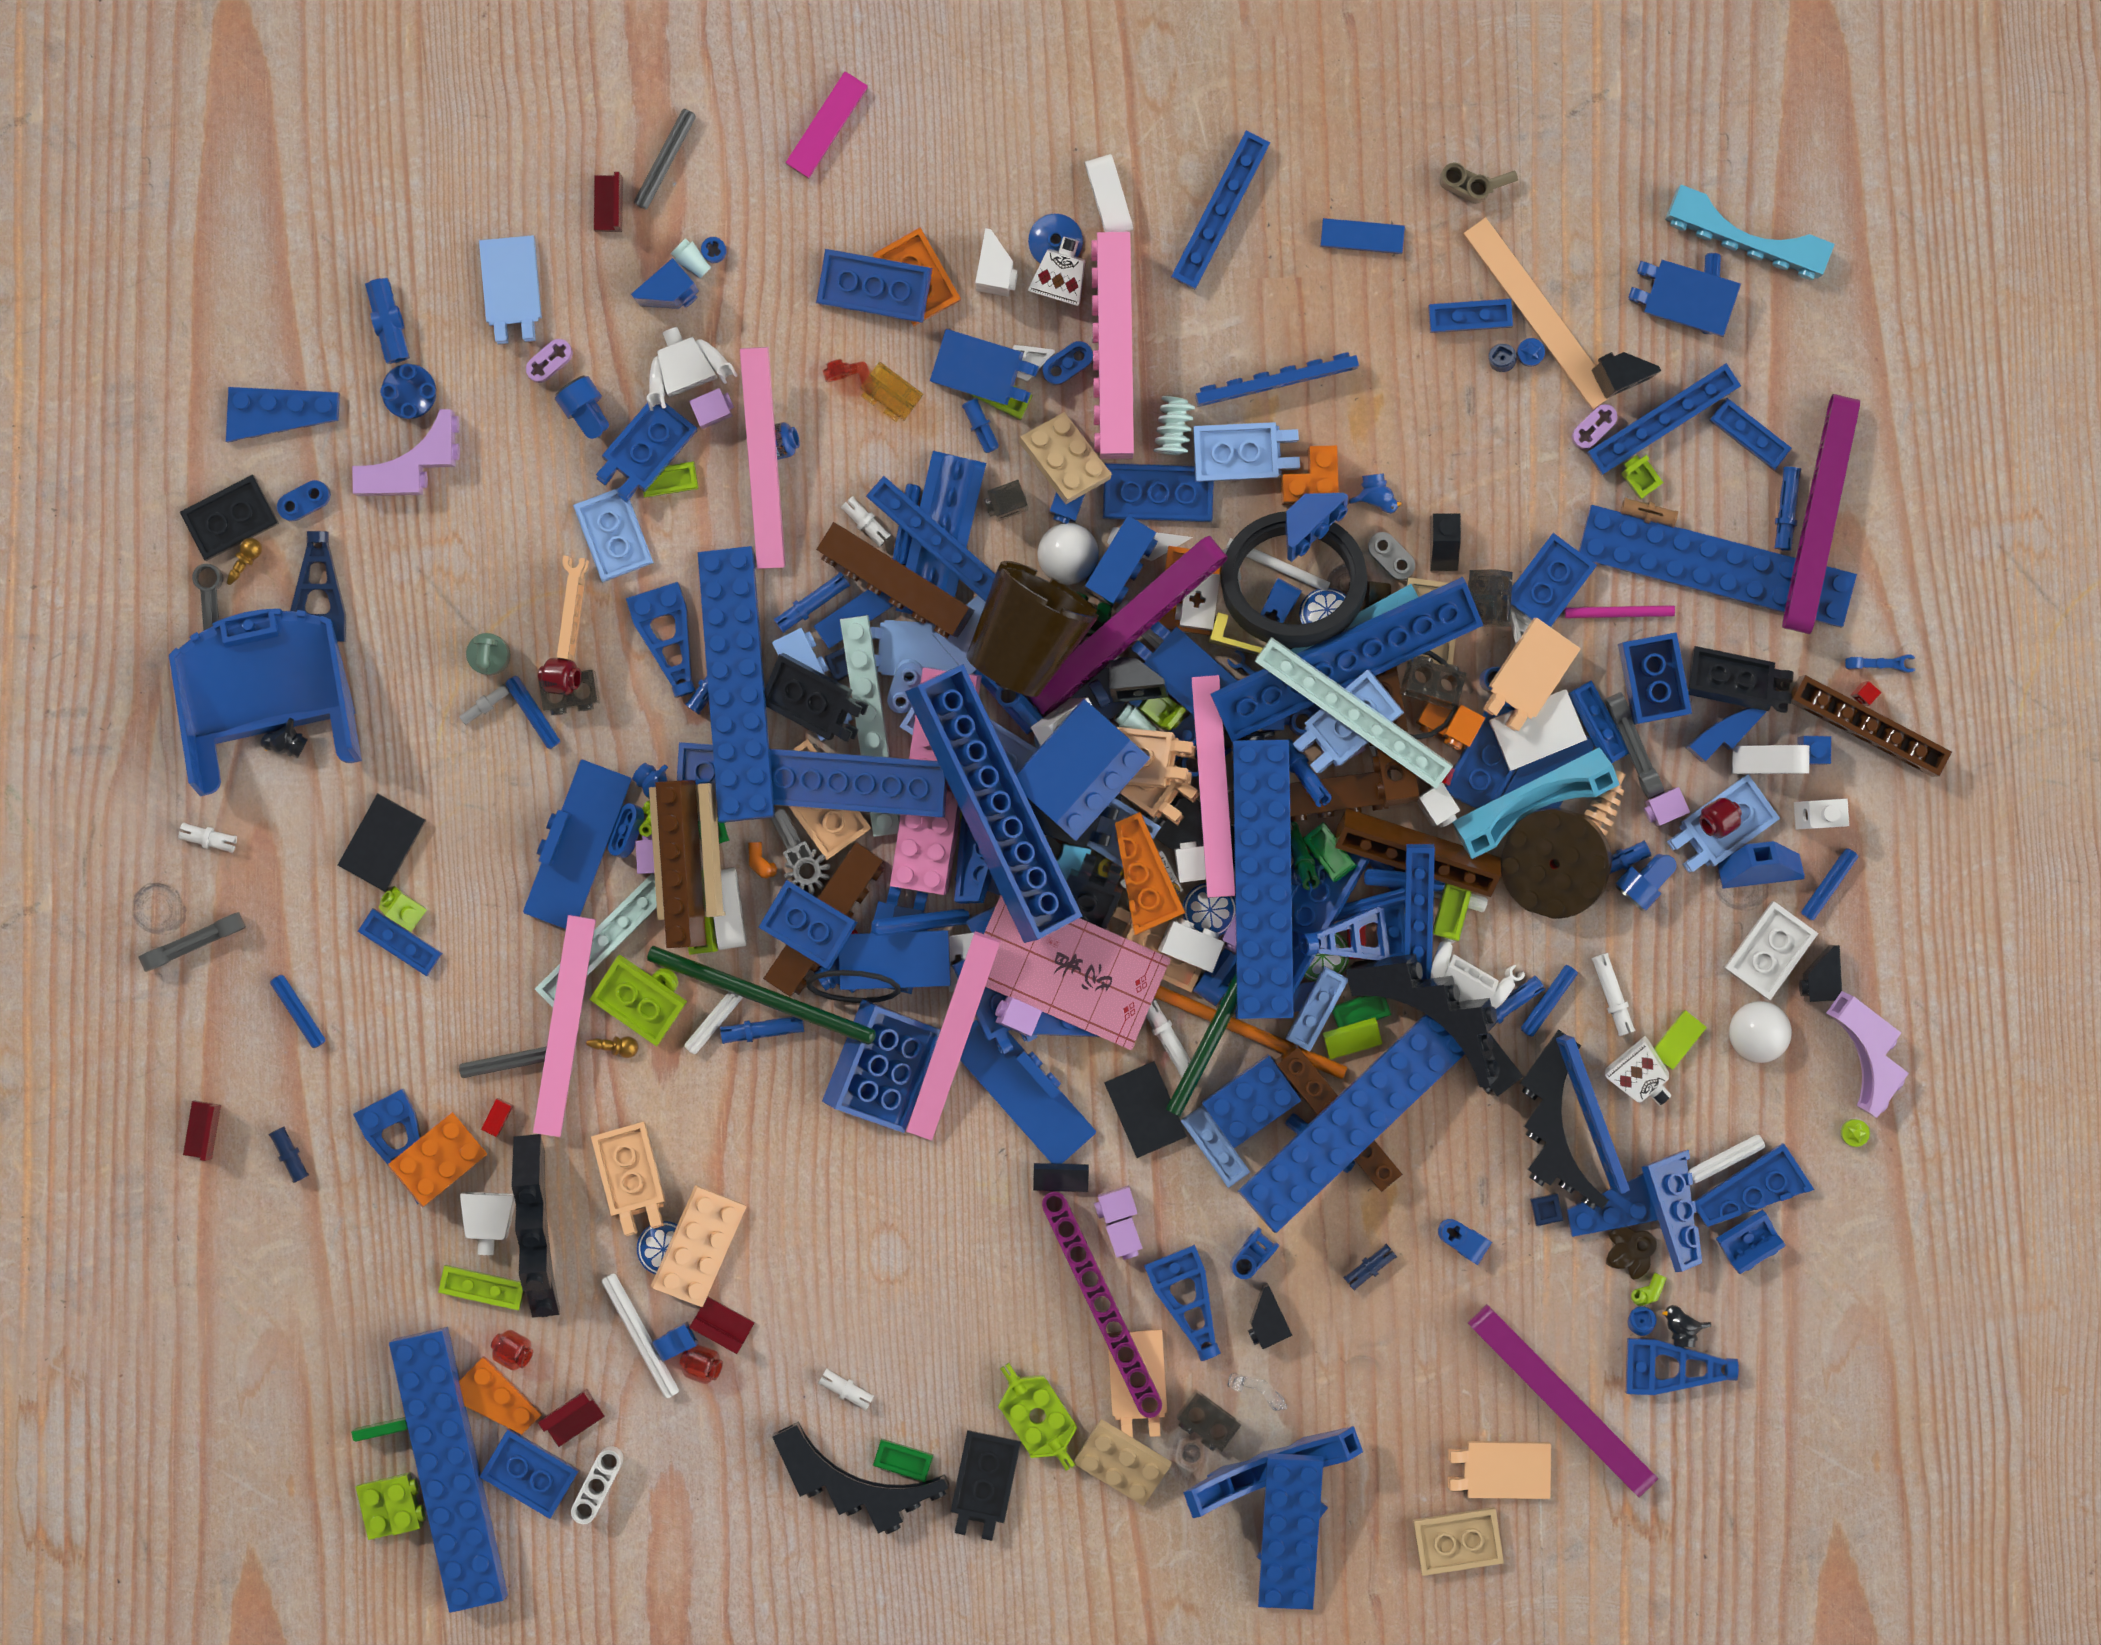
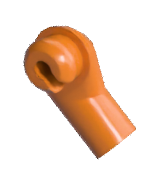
[748,842,777,879]

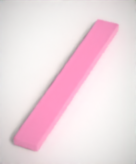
[740,347,786,569]
[1192,675,1235,898]
[533,915,596,1137]
[906,931,1001,1141]

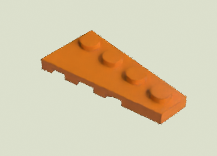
[1115,812,1185,935]

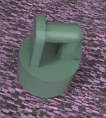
[466,633,511,675]

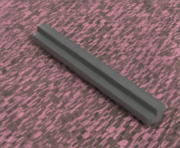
[634,109,696,210]
[459,1046,547,1078]

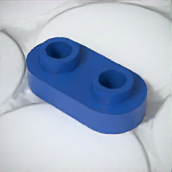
[1043,341,1093,385]
[277,480,331,521]
[608,803,645,858]

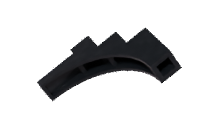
[1346,954,1499,1088]
[1519,1029,1609,1210]
[511,1134,560,1318]
[772,1421,949,1534]

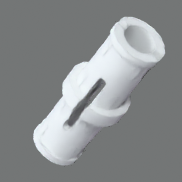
[841,496,891,547]
[178,822,237,853]
[818,1368,874,1411]

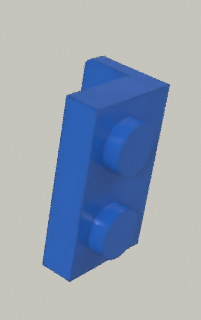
[1716,1209,1786,1274]

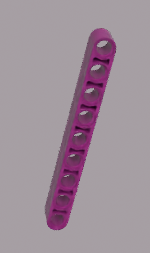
[1782,394,1860,634]
[1027,536,1228,717]
[1042,1191,1162,1418]
[1468,1304,1658,1498]

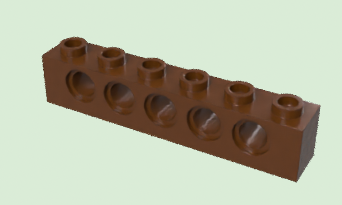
[1369,666,1419,807]
[1791,675,1952,777]
[1274,1044,1403,1192]

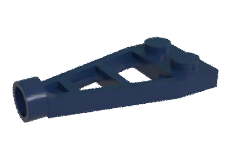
[290,531,346,642]

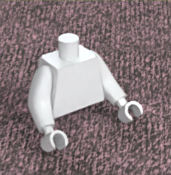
[647,327,738,411]
[1431,937,1525,1009]

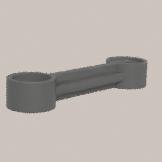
[192,564,223,631]
[1605,692,1664,799]
[138,912,246,972]

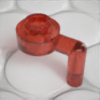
[823,359,875,395]

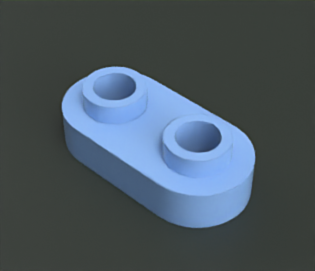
[887,659,923,713]

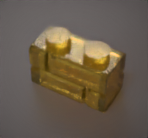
[859,361,924,422]

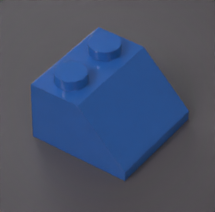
[631,258,699,309]

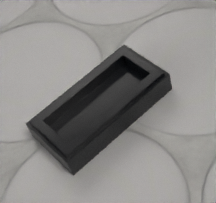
[1033,1163,1089,1192]

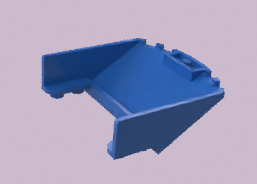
[169,609,362,796]

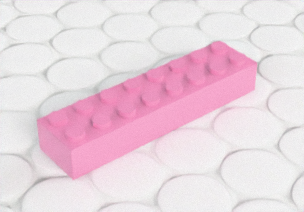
[1091,232,1134,460]
[890,667,982,895]

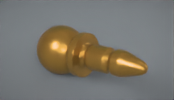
[227,538,262,585]
[586,1036,638,1058]

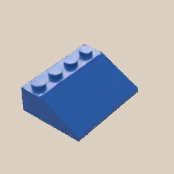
[1016,698,1150,841]
[822,999,941,1133]

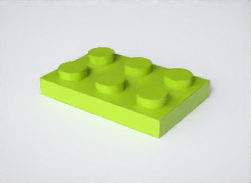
[589,954,687,1047]

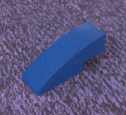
[1685,708,1767,762]

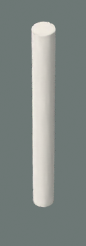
[1226,538,1330,591]

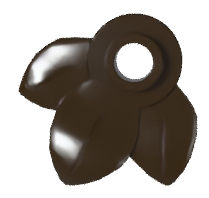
[1606,1227,1657,1280]

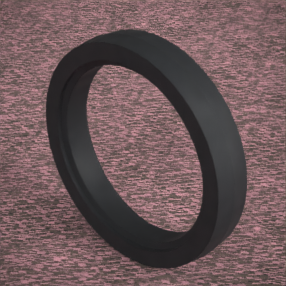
[1221,511,1367,648]

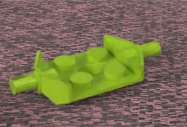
[998,1362,1077,1471]

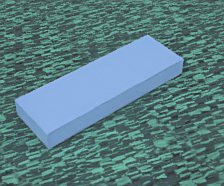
[1285,966,1348,1052]
[1180,1104,1250,1188]

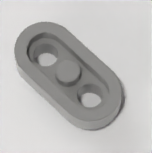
[1368,532,1415,580]

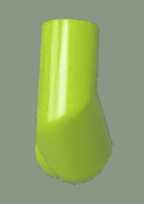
[639,801,652,837]
[1631,1273,1667,1306]

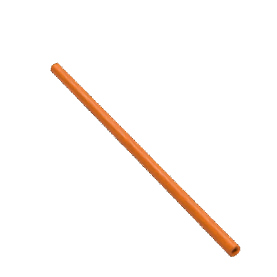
[1154,985,1347,1079]

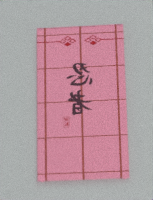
[984,895,1171,1050]

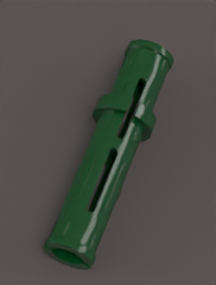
[1290,822,1320,890]

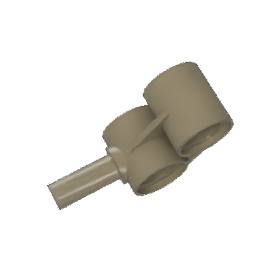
[1439,162,1518,204]

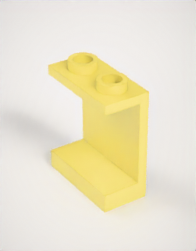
[1208,612,1263,656]

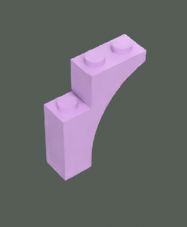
[352,409,460,496]
[1826,991,1909,1118]

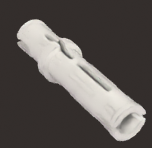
[1591,953,1636,1036]
[1146,999,1191,1078]

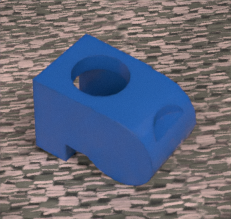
[652,1322,699,1362]

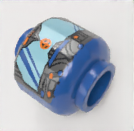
[775,422,800,460]

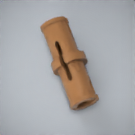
[1620,497,1678,528]

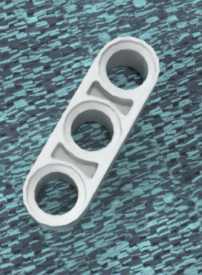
[1085,154,1133,232]
[1732,745,1809,774]
[714,867,747,950]
[571,1446,624,1524]

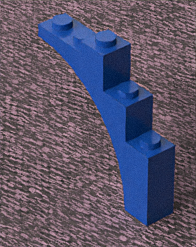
[1183,1426,1363,1518]

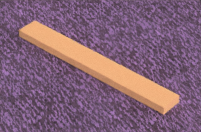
[1463,217,1609,410]

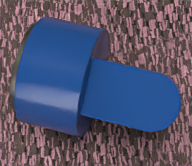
[555,375,609,439]
[1616,854,1677,911]

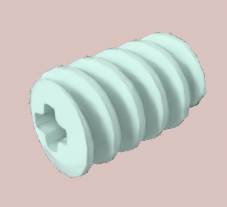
[1153,396,1195,455]

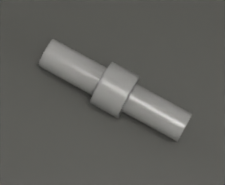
[459,684,510,725]

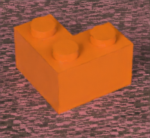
[1281,445,1339,505]
[1416,693,1485,751]

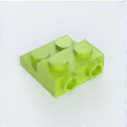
[355,1472,426,1540]

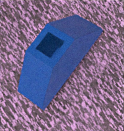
[1285,493,1348,562]
[1717,841,1805,889]

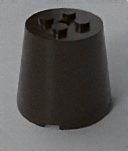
[966,561,1099,697]

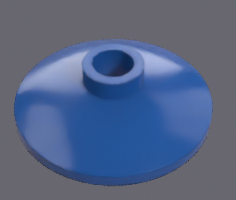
[1028,214,1083,264]

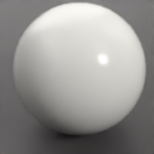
[1037,523,1099,585]
[1729,1001,1792,1063]

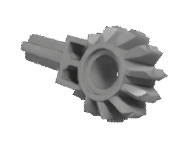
[771,809,831,894]

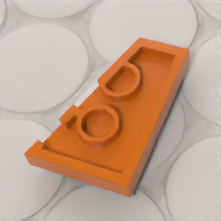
[459,1356,542,1435]

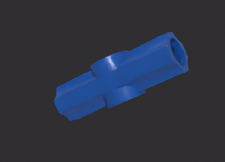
[365,278,410,364]
[973,669,1044,735]

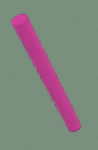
[1564,605,1675,619]

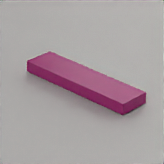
[785,71,868,179]

